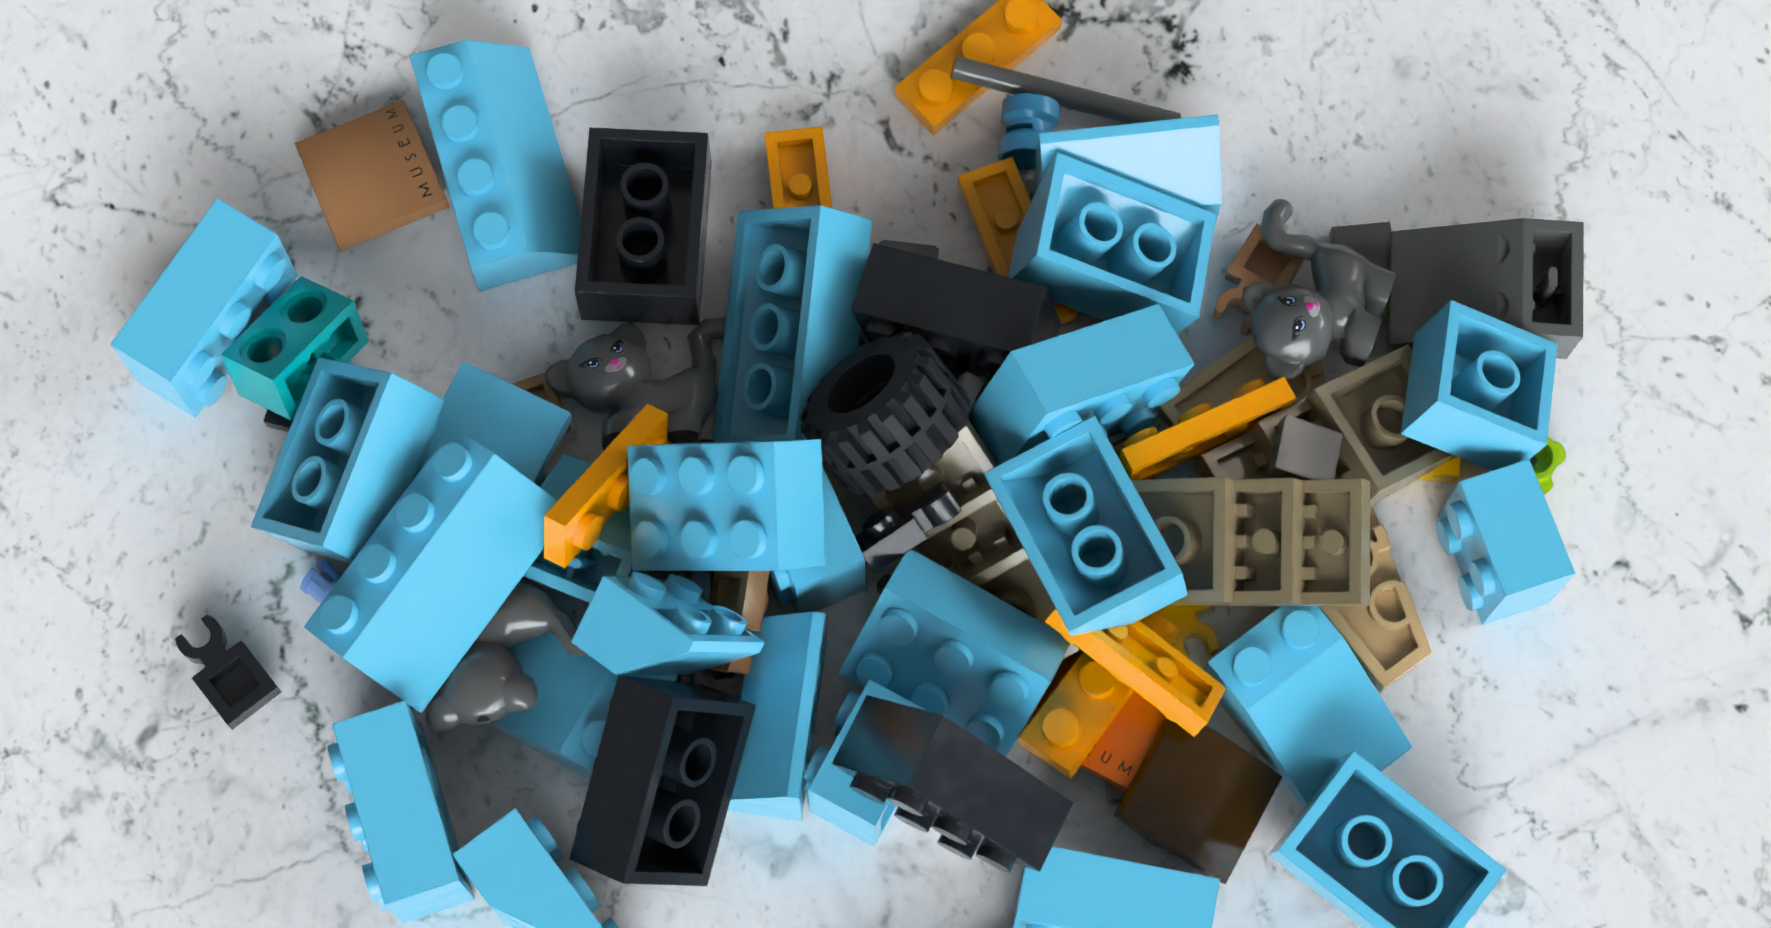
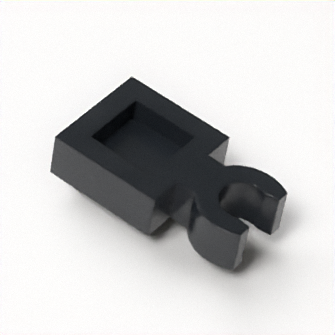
[855,481,962,573]
[175,615,282,730]

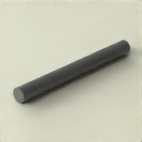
[950,56,1181,124]

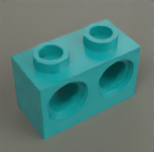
[221,276,369,420]

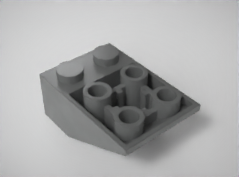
[1388,218,1584,359]

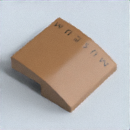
[295,100,450,252]

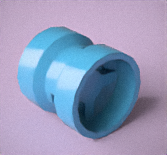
[998,93,1060,170]

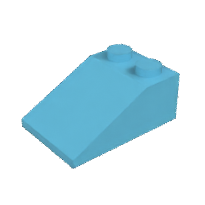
[1204,606,1412,807]
[490,625,677,781]

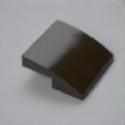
[1113,718,1282,884]

